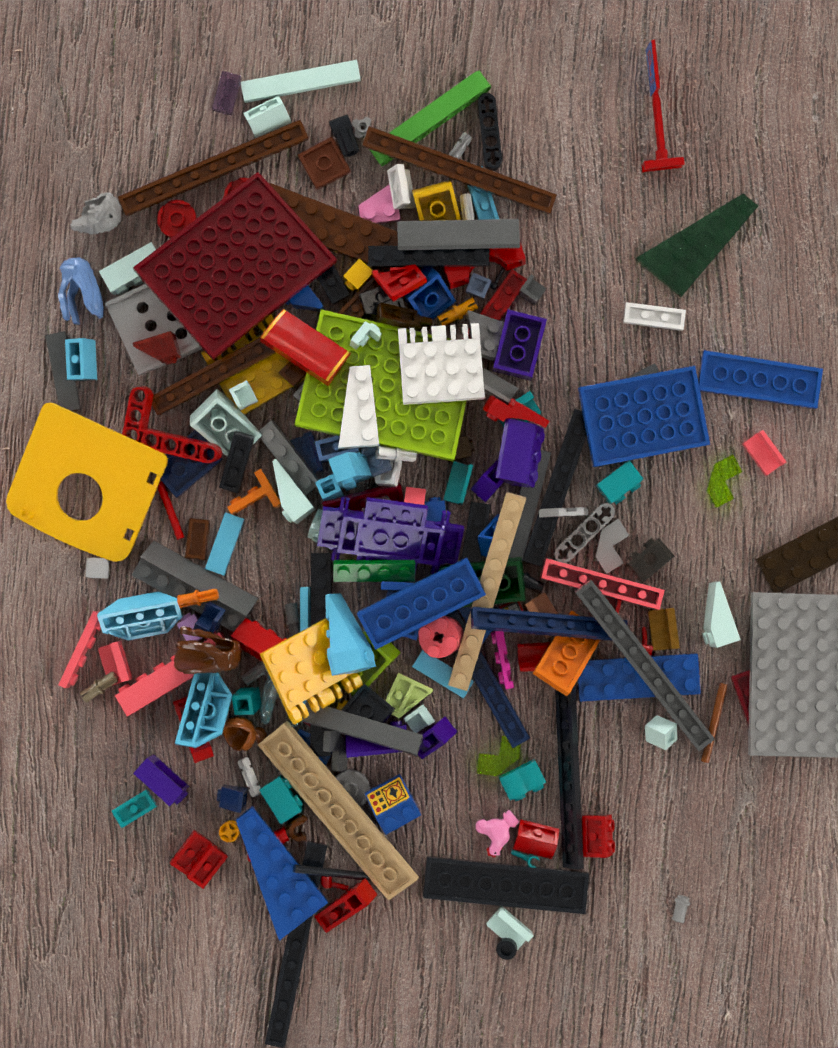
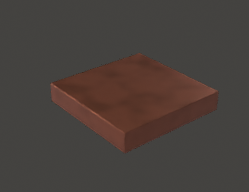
[298,137,351,191]

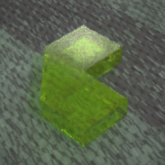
[706,454,743,508]
[476,735,521,776]

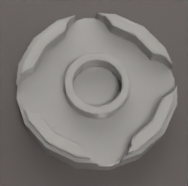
[335,769,371,807]

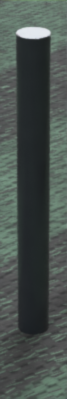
[293,864,371,881]

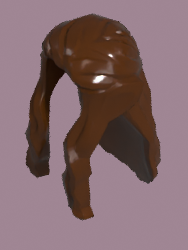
[174,626,241,674]

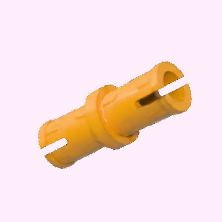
[437,297,478,326]

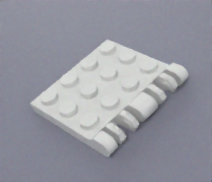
[398,323,485,405]

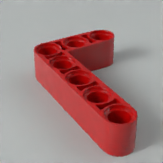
[122,386,222,463]

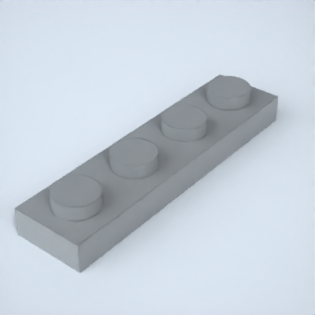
[259,420,320,496]

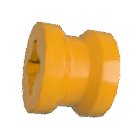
[219,820,240,842]

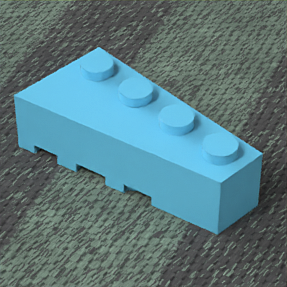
[328,452,374,491]

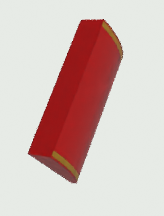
[260,309,351,386]

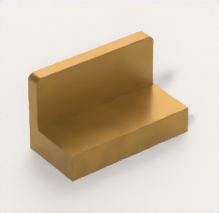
[648,608,680,651]

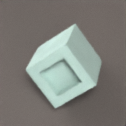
[229,381,258,411]
[403,704,435,733]
[645,715,677,750]

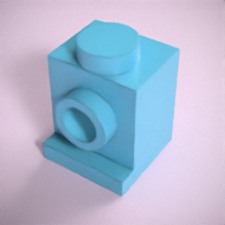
[315,474,344,501]

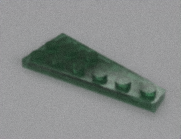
[635,194,758,297]

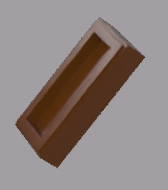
[185,518,210,560]

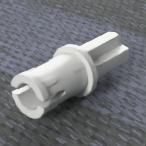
[375,446,417,462]

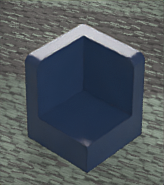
[193,601,226,634]

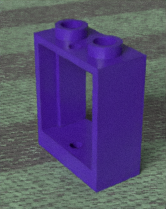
[133,754,190,807]

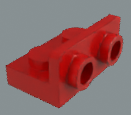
[582,814,615,858]

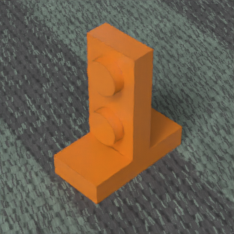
[227,469,281,515]

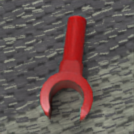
[642,627,653,656]
[321,876,349,891]

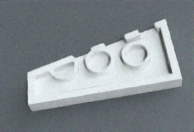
[338,365,379,450]

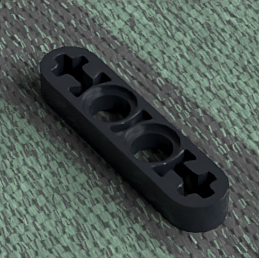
[478,93,502,171]

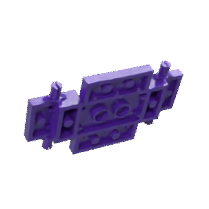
[317,497,464,574]

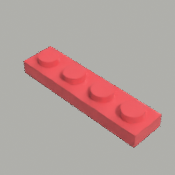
[58,611,101,688]

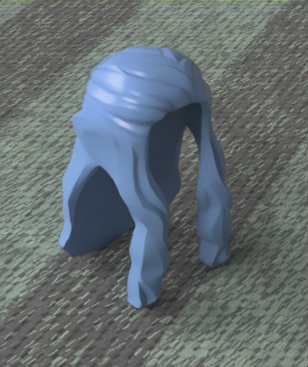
[58,257,104,325]

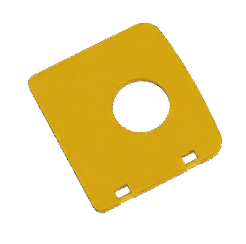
[6,402,168,562]

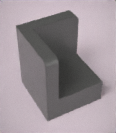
[519,274,547,306]

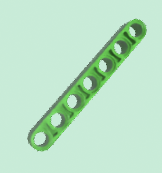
[369,70,491,166]

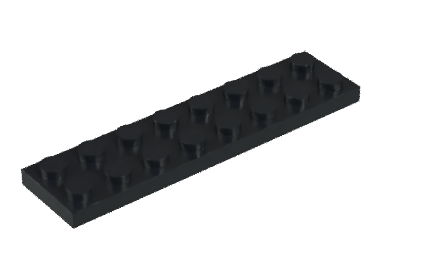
[423,856,589,914]

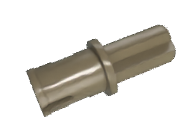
[80,672,118,703]

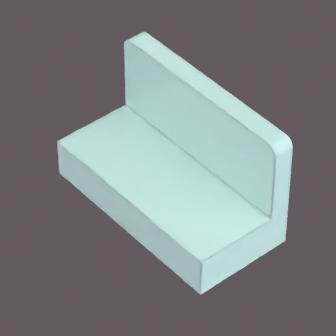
[243,96,292,138]
[486,906,534,950]

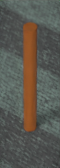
[701,683,728,763]

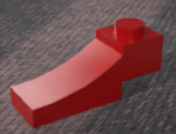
[482,395,550,428]

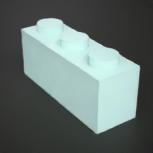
[99,242,156,296]

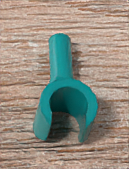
[511,849,539,868]

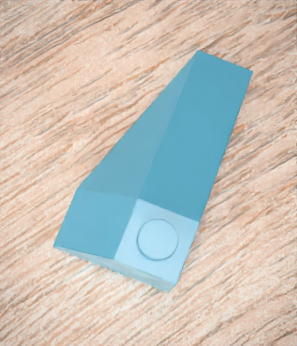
[325,593,376,676]

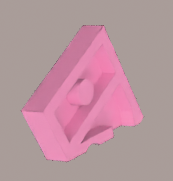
[358,185,400,224]

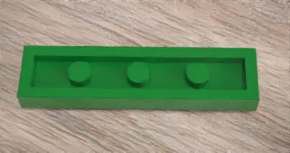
[333,560,415,582]

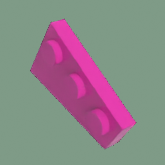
[491,631,514,689]

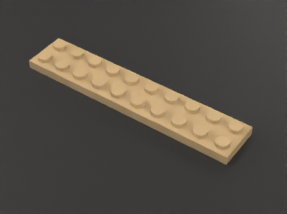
[258,721,419,901]

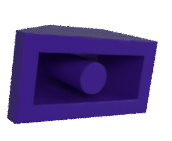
[471,458,504,503]
[418,716,457,759]

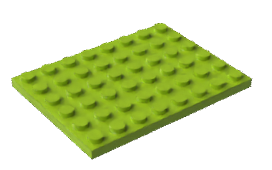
[295,310,467,461]

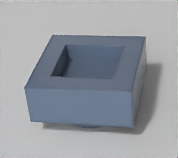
[465,273,492,300]

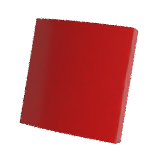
[170,829,228,889]

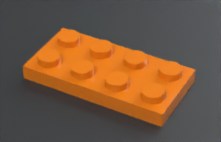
[532,610,600,696]

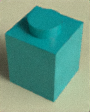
[232,687,262,715]

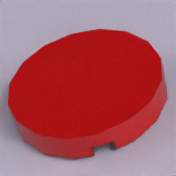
[157,200,197,238]

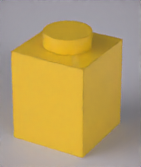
[343,259,373,292]

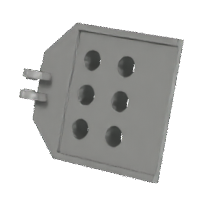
[105,284,202,376]

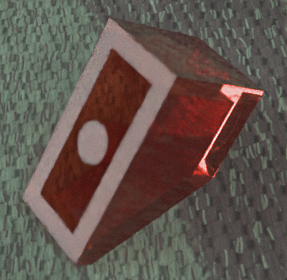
[133,331,182,365]

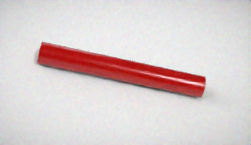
[157,482,185,540]

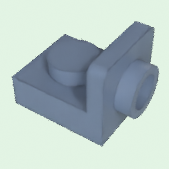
[361,445,392,477]

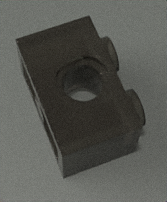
[626,538,675,583]

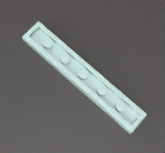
[241,60,361,103]

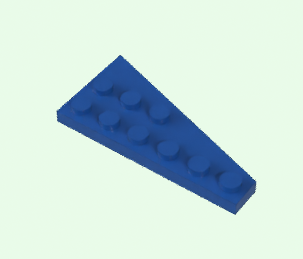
[236,806,328,941]

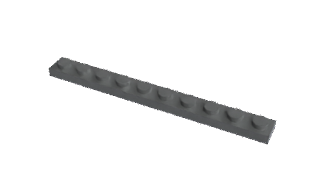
[575,579,715,751]

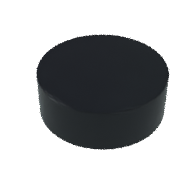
[496,938,517,960]

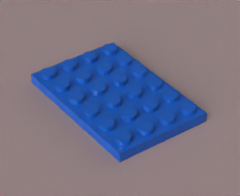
[578,366,710,467]

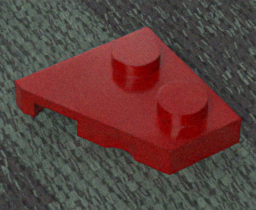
[372,264,427,302]

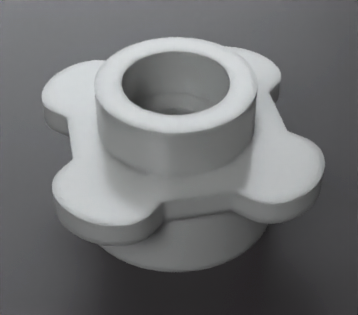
[352,117,371,139]

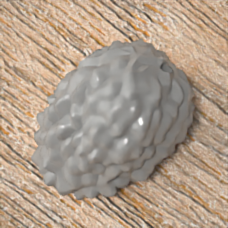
[70,192,121,235]

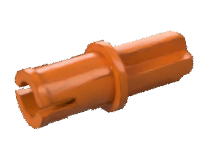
[177,589,219,608]

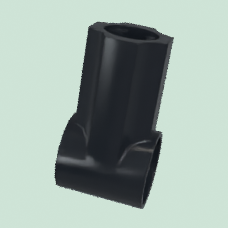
[329,114,360,157]

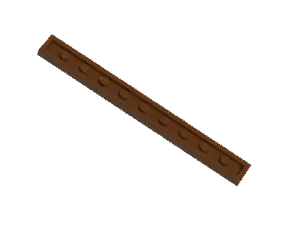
[118,119,309,217]
[362,126,557,214]

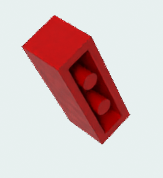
[231,618,287,662]

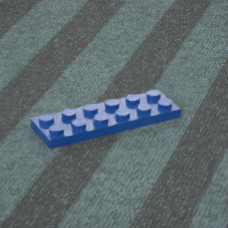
[698,350,823,409]
[357,558,486,650]
[578,653,701,702]

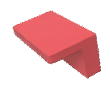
[742,430,787,476]
[98,641,133,686]

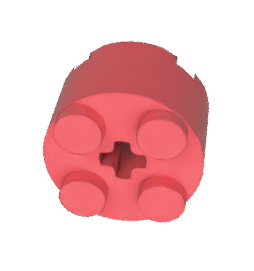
[418,616,464,658]

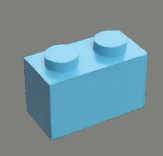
[65,338,97,381]

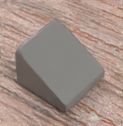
[85,557,110,579]

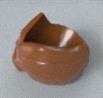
[223,717,267,751]

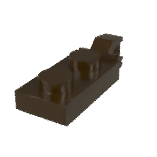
[377,302,432,332]

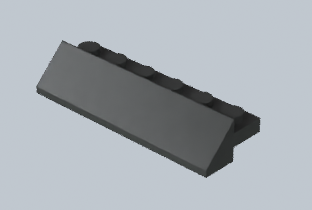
[397,219,520,250]
[132,541,259,632]

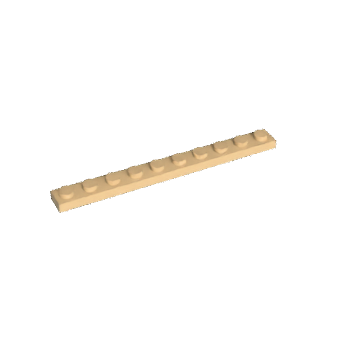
[448,492,526,691]

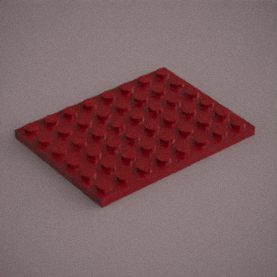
[133,172,337,360]

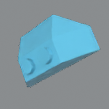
[97,591,182,641]
[175,672,233,748]

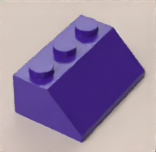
[496,418,545,488]
[345,721,407,758]

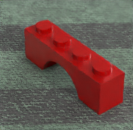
[443,243,526,290]

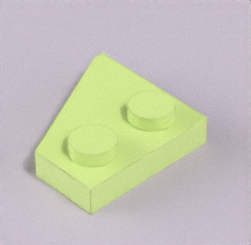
[385,672,434,718]

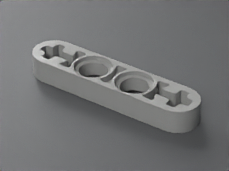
[554,503,615,563]

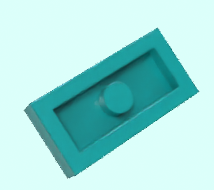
[111,789,157,828]

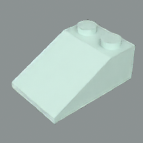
[190,389,262,457]
[272,459,316,524]
[702,581,741,648]

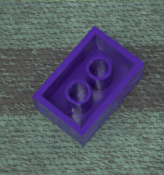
[492,309,547,381]

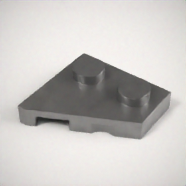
[466,310,504,361]

